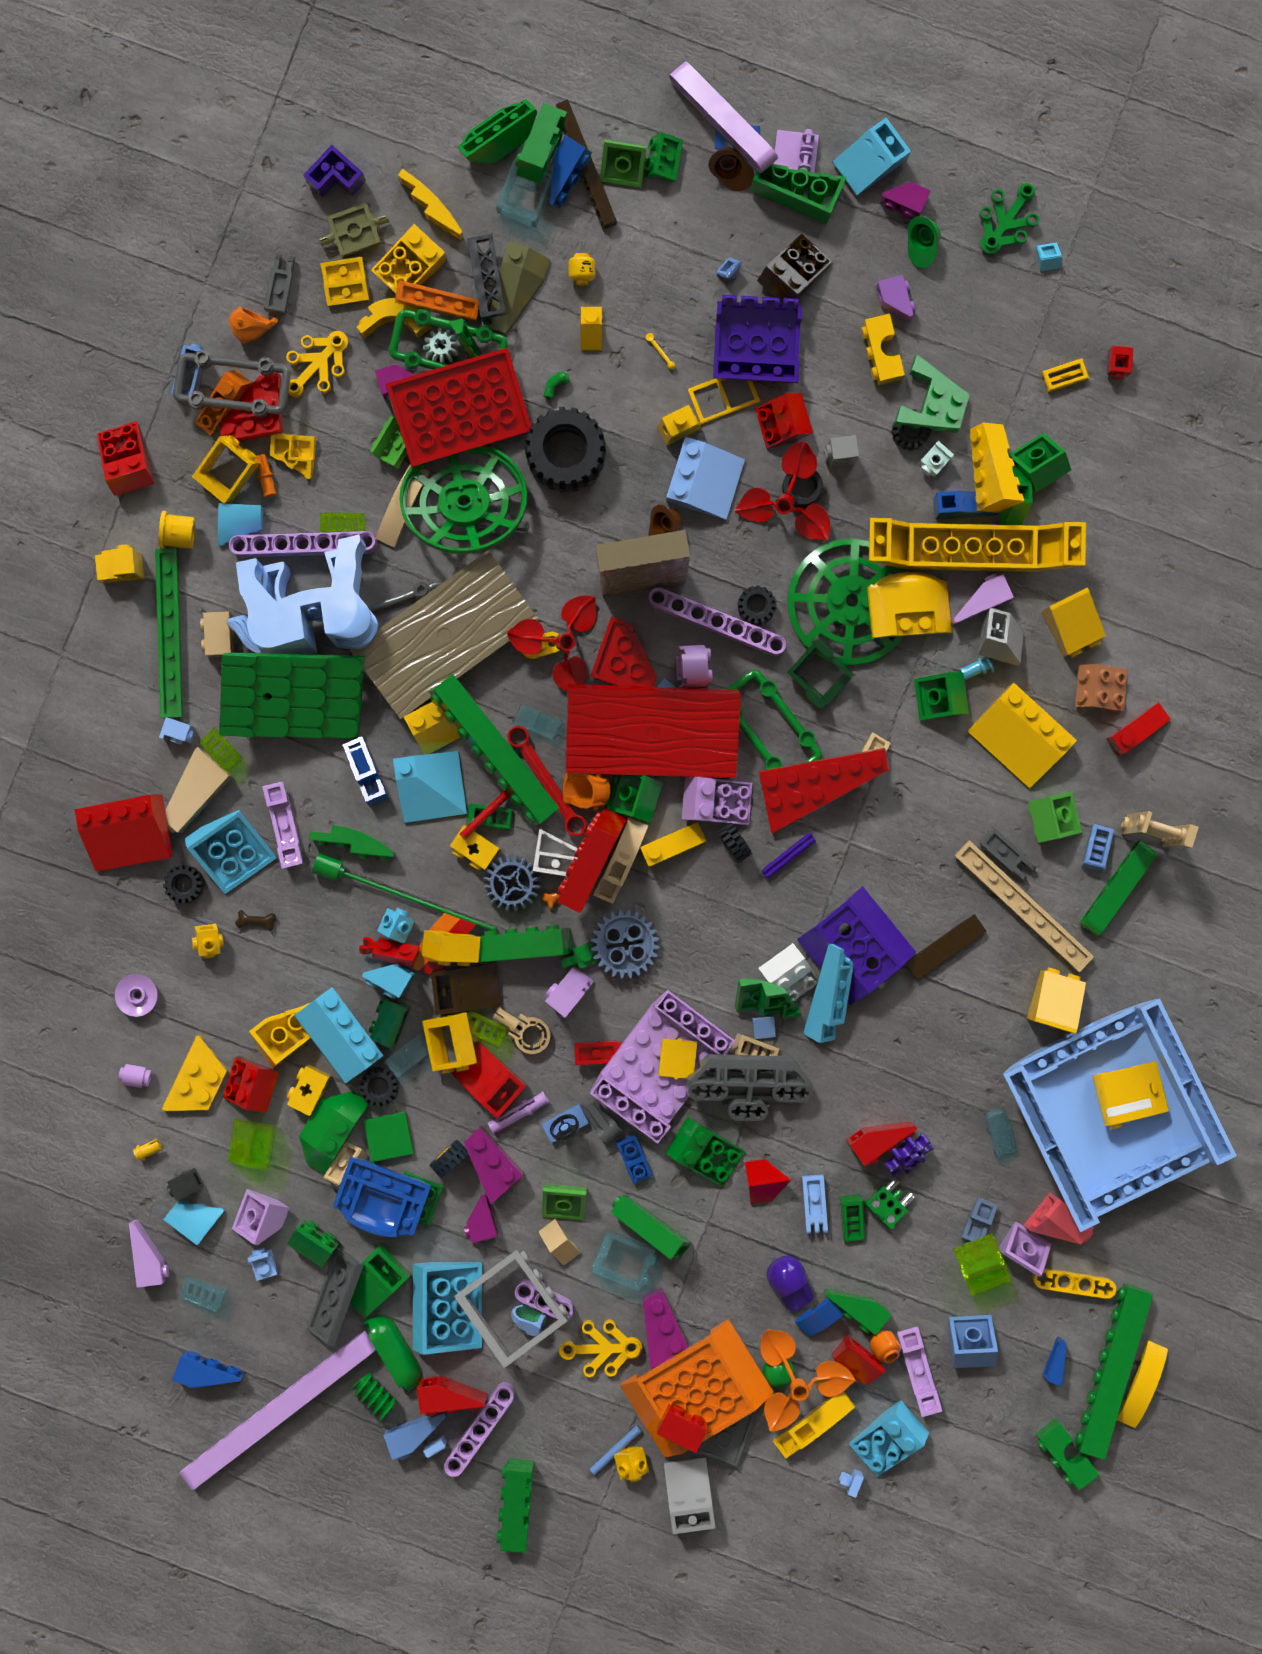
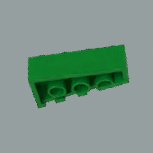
[750,164,847,224]
[497,1458,534,1553]

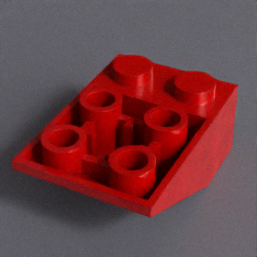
[97,421,155,496]
[451,1042,527,1118]
[846,1121,918,1166]
[417,1376,488,1417]

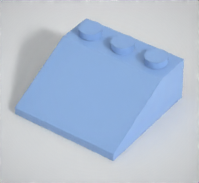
[666,436,745,520]

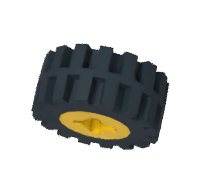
[429,1140,468,1178]

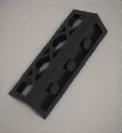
[467,233,506,325]

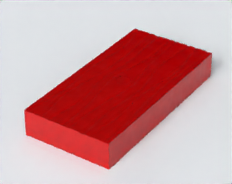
[565,684,741,778]

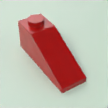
[1106,702,1171,756]

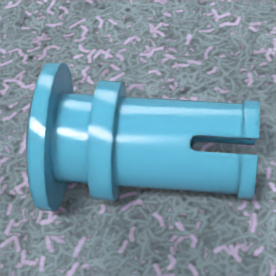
[960,657,994,681]

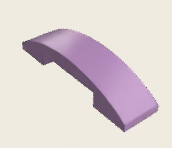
[262,781,303,869]
[897,1326,942,1417]

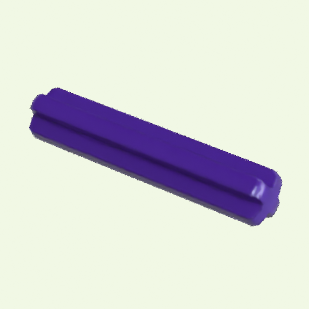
[762,833,816,879]

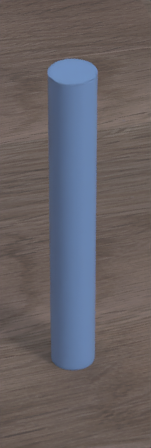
[590,1425,642,1475]

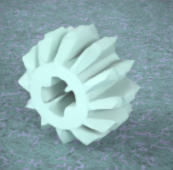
[423,328,459,364]

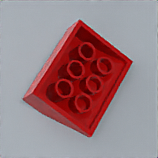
[74,794,173,872]

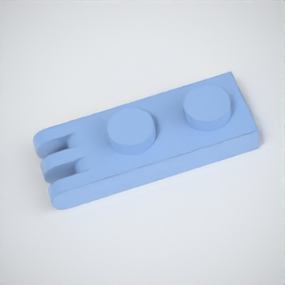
[802,1174,828,1234]

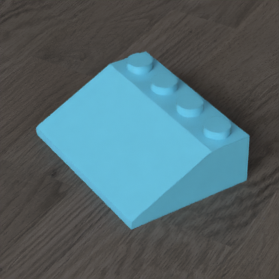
[413,1262,482,1355]

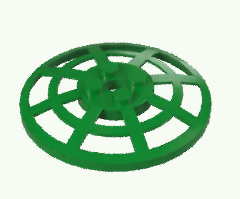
[399,445,527,554]
[787,539,906,665]

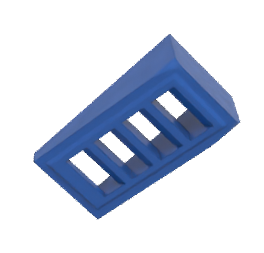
[1042,1336,1067,1386]

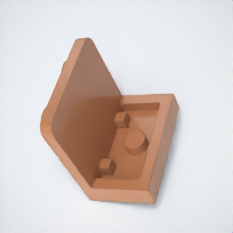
[1075,664,1127,711]

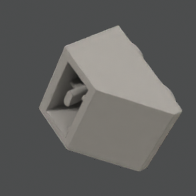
[978,608,1024,666]

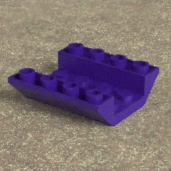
[797,886,916,1006]

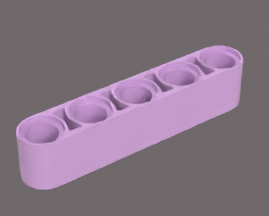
[444,1382,515,1477]

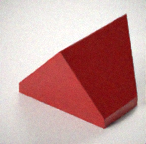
[745,1159,791,1204]

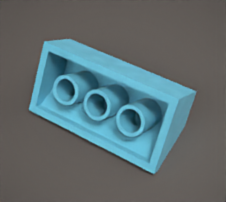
[294,987,383,1083]

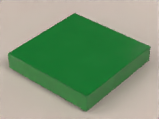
[363,1111,414,1162]

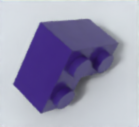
[303,144,366,198]

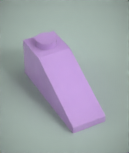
[951,573,1014,626]
[129,1220,169,1288]

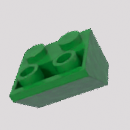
[287,1219,339,1268]

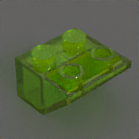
[227,1118,277,1170]
[953,1233,1012,1296]

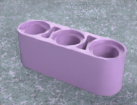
[515,1279,573,1319]

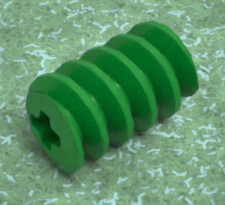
[349,1373,396,1422]

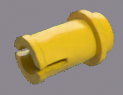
[133,1138,163,1161]

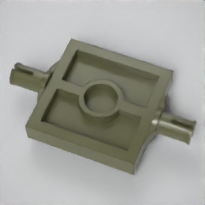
[319,203,389,258]

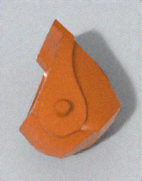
[229,306,278,344]
[563,773,610,810]

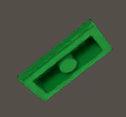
[449,318,480,358]

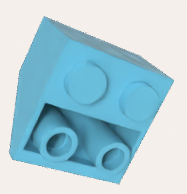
[362,964,416,999]

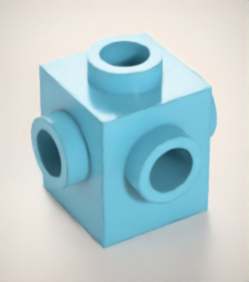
[377,908,415,943]

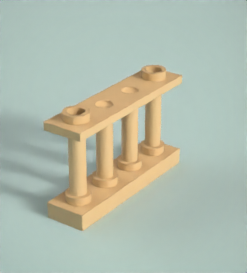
[1121,811,1199,849]

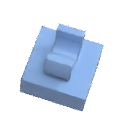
[839,1469,864,1498]

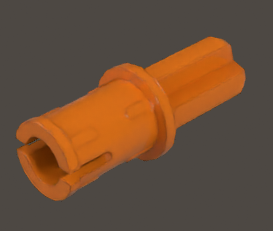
[255,454,277,498]

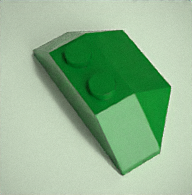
[457,99,537,164]
[299,1091,369,1175]

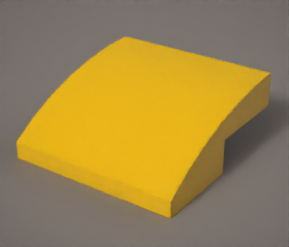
[320,257,369,306]

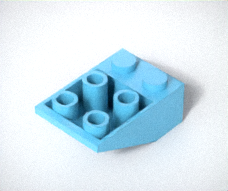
[832,118,911,196]
[849,1401,929,1477]

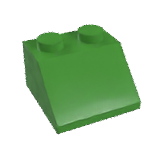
[1028,791,1082,843]

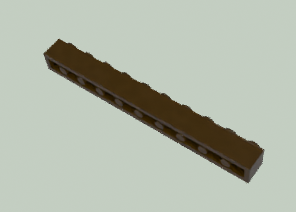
[556,99,617,229]

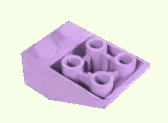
[682,777,752,825]

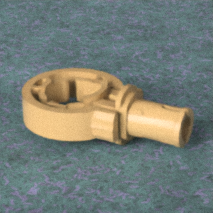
[492,1007,550,1054]

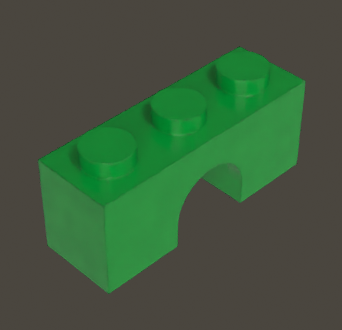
[1036,1418,1100,1491]

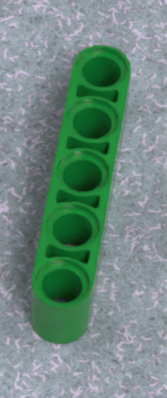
[1079,840,1157,937]

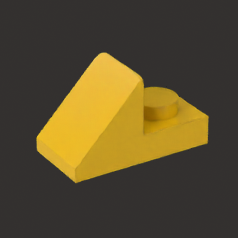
[580,307,602,351]

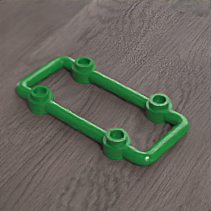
[389,309,508,370]
[726,670,822,769]

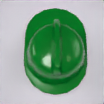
[908,216,941,268]

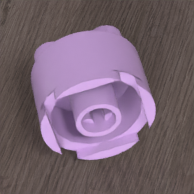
[676,645,712,688]

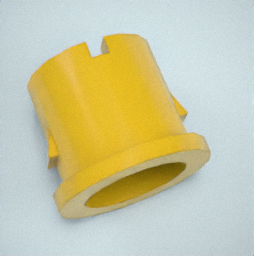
[158,511,196,549]

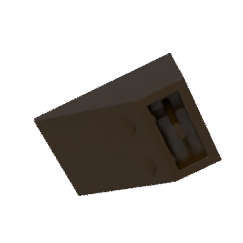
[757,234,833,304]
[431,963,501,1015]

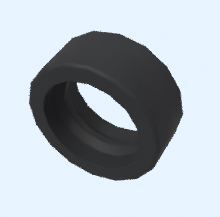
[782,471,823,508]

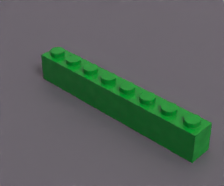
[429,674,559,825]
[1074,1283,1153,1460]

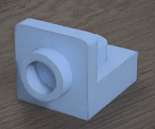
[247,1247,278,1281]

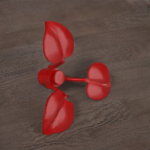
[735,441,830,540]
[507,595,596,691]

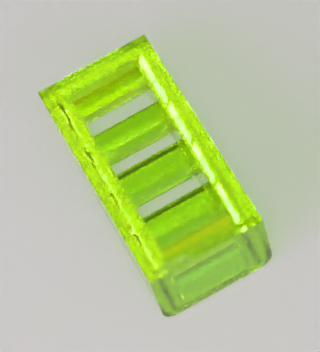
[320,512,365,533]
[199,727,244,772]
[467,1010,508,1049]

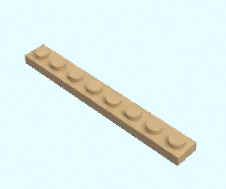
[954,840,1094,972]

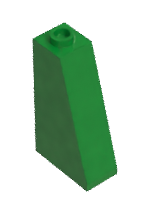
[611,1195,692,1260]

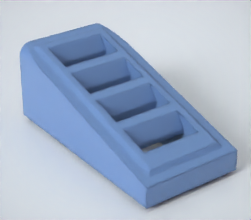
[1081,824,1114,872]

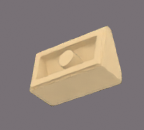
[323,1142,368,1188]

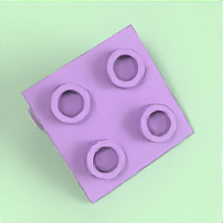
[773,129,819,173]

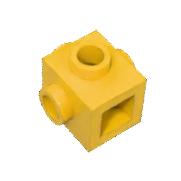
[192,924,224,958]
[614,1447,649,1482]

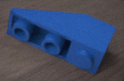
[550,135,592,208]
[933,491,998,520]
[172,1351,245,1388]

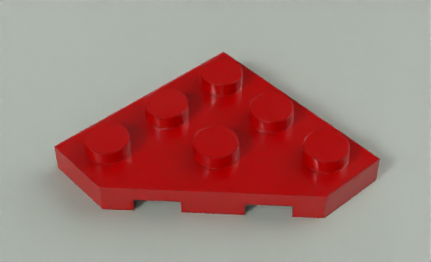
[221,373,283,442]
[590,617,657,687]

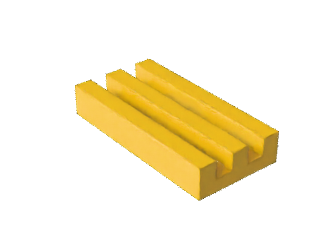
[1041,359,1089,393]

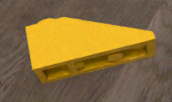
[640,822,706,867]

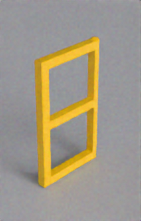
[688,379,760,424]

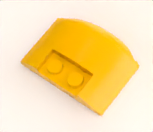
[867,572,952,638]

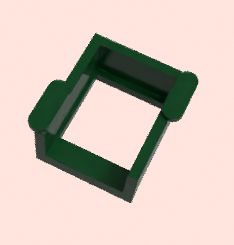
[787,639,855,708]

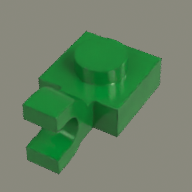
[560,942,599,969]

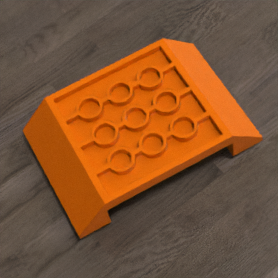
[620,1319,774,1457]

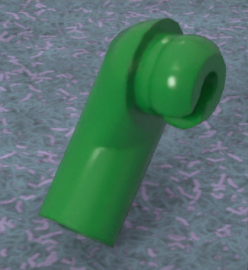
[543,371,570,399]

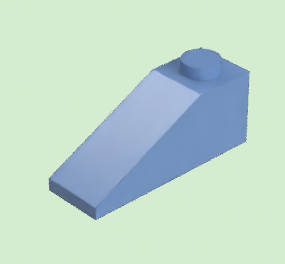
[383,1411,447,1460]

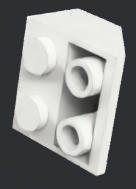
[759,943,819,1001]

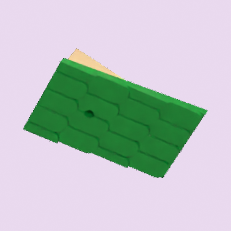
[219,653,365,738]

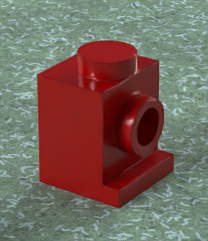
[1107,346,1134,380]

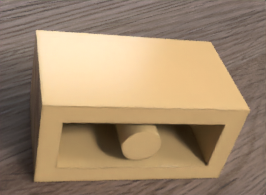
[200,612,235,657]

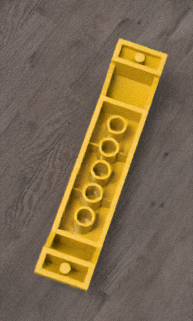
[869,518,1086,572]

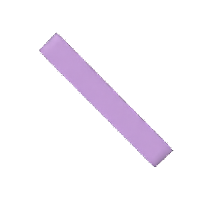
[669,61,778,173]
[229,531,378,558]
[649,587,786,656]

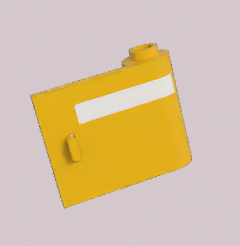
[1092,1061,1169,1129]

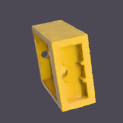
[192,435,260,504]
[422,1012,477,1074]

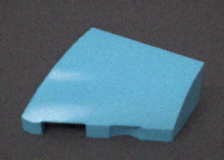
[218,503,264,546]
[163,1200,225,1245]

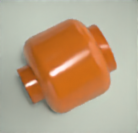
[869,1330,901,1364]

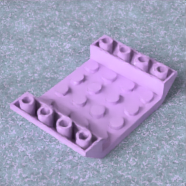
[590,990,735,1144]

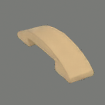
[376,465,430,548]

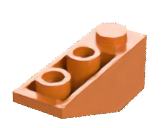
[194,369,253,436]

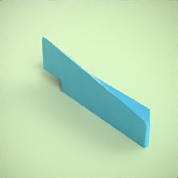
[804,944,853,1043]

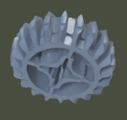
[484,855,541,912]

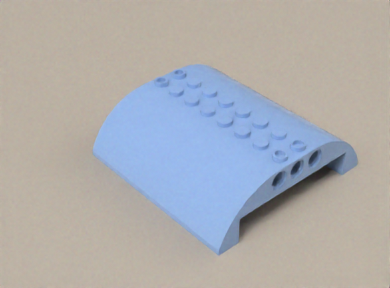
[1003,999,1237,1232]

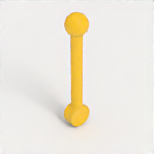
[646,333,675,370]

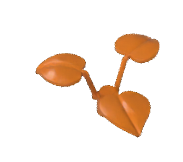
[760,1329,855,1432]

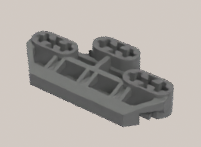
[685,1054,813,1121]

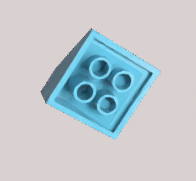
[393,751,467,823]
[185,810,277,894]

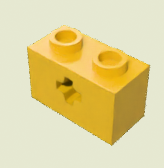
[450,825,500,871]
[286,1065,331,1116]

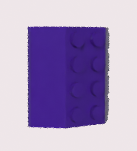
[713,294,803,383]

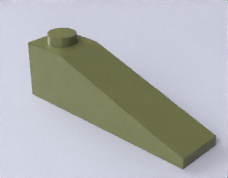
[486,241,550,334]

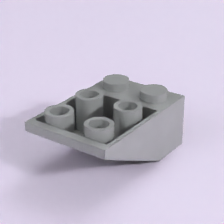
[664,1457,715,1534]

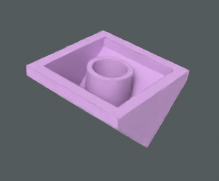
[998,1221,1052,1277]

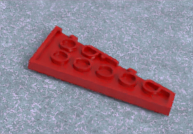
[759,748,889,834]

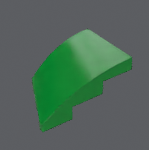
[735,979,801,1019]

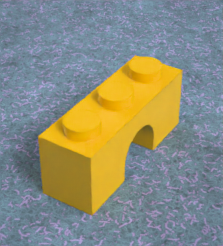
[861,314,905,386]

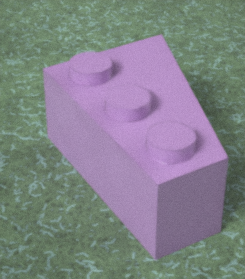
[545,965,594,1018]

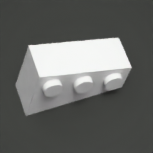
[533,829,578,876]

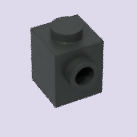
[167,1168,204,1201]

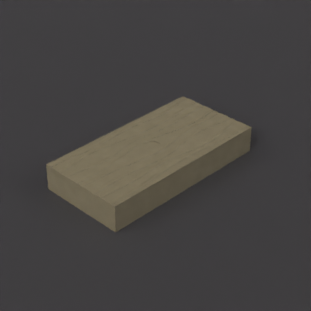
[595,530,690,597]
[350,550,539,719]

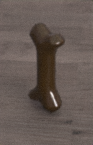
[235,910,276,931]

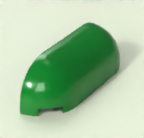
[364,1315,422,1395]

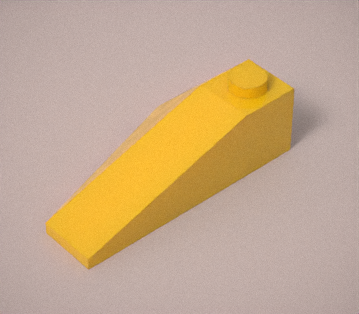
[249,1003,311,1068]

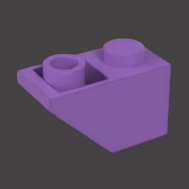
[876,275,916,322]

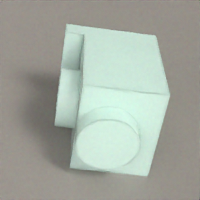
[919,441,954,477]

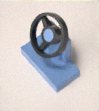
[541,1104,589,1143]

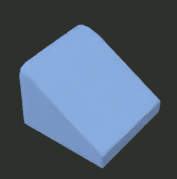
[752,1016,776,1039]

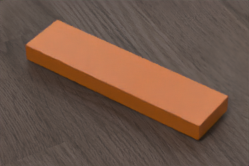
[395,280,479,322]

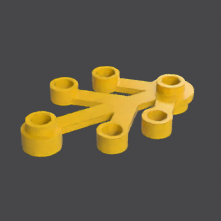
[286,331,348,398]
[559,1319,642,1377]

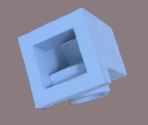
[159,717,195,745]

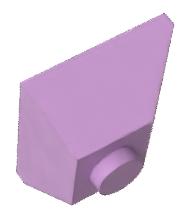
[232,1189,289,1245]

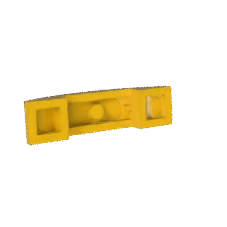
[1117,1340,1168,1428]

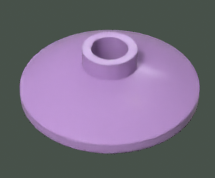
[115,974,158,1017]

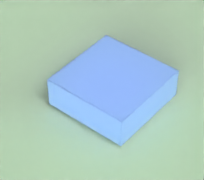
[423,1435,447,1458]

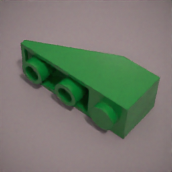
[824,1289,892,1335]

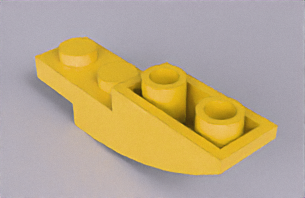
[773,1392,855,1459]

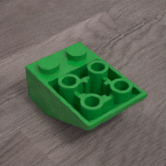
[666,1116,745,1187]
[350,1243,411,1319]

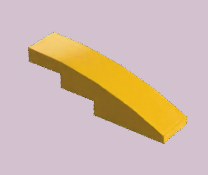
[398,169,464,241]

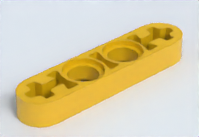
[1032,1268,1116,1299]

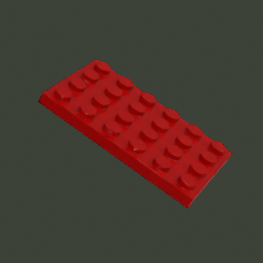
[385,348,531,467]

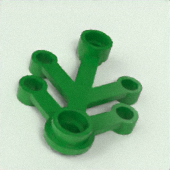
[979,183,1039,254]

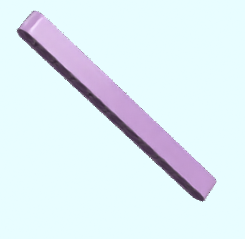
[179,1330,376,1490]

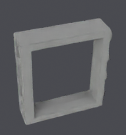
[454,1249,569,1368]

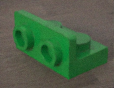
[644,132,683,183]

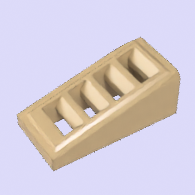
[730,1033,780,1056]

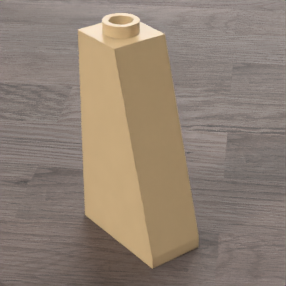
[165,747,233,833]

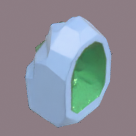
[511,1305,547,1336]

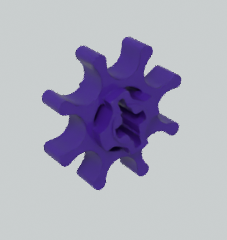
[883,1133,934,1178]

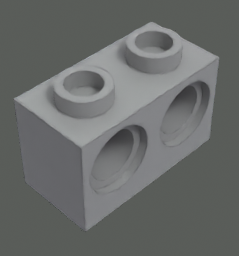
[824,435,859,468]

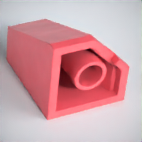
[1024,1192,1094,1245]

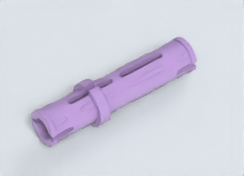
[488,1091,550,1134]

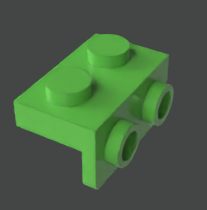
[370,416,407,469]

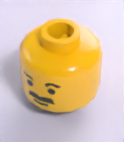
[568,253,596,286]

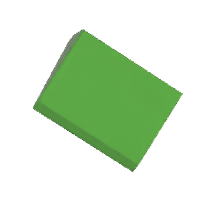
[600,140,646,188]
[542,1183,587,1221]

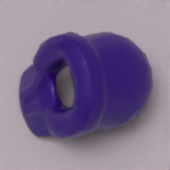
[767,1256,814,1311]

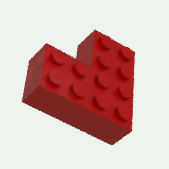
[556,807,628,913]

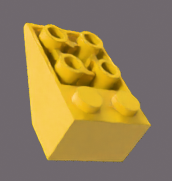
[371,224,448,294]

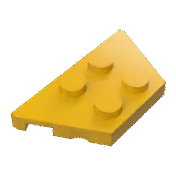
[162,1035,228,1111]

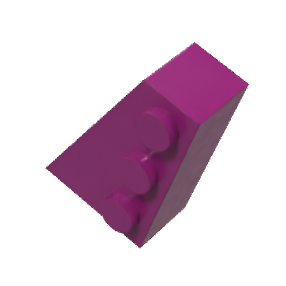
[464,1125,524,1204]
[643,1287,689,1369]

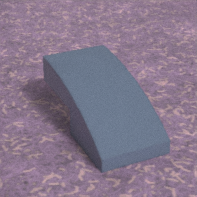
[961,1197,998,1245]

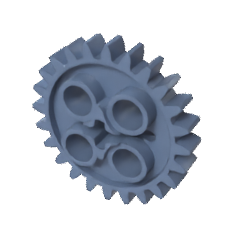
[590,910,659,978]

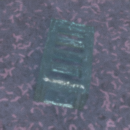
[179,1276,227,1312]

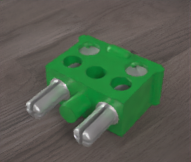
[863,1178,915,1229]

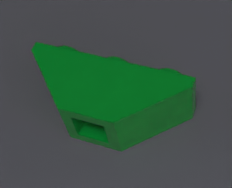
[1000,466,1033,525]

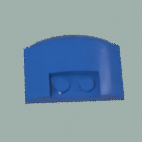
[333,1156,431,1237]

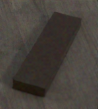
[905,914,987,980]

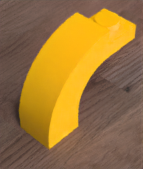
[357,298,434,339]

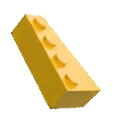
[970,422,1024,513]

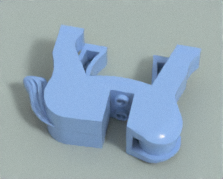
[227,535,378,655]

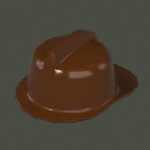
[708,147,755,191]
[649,504,682,536]

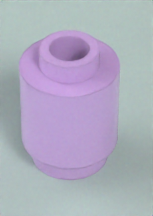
[118,1064,152,1088]

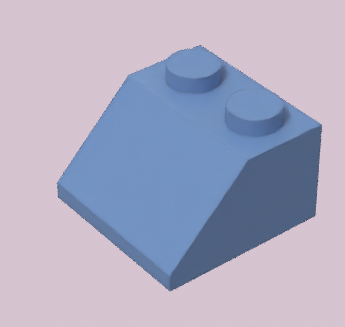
[949,1315,998,1368]

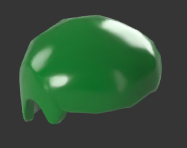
[763,1358,795,1389]

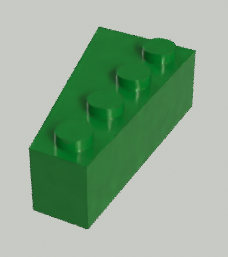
[478,925,572,962]

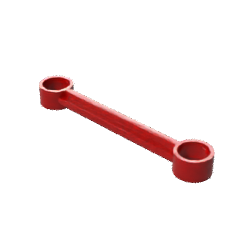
[508,726,586,836]

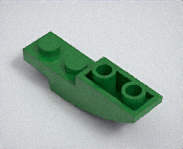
[309,825,396,861]

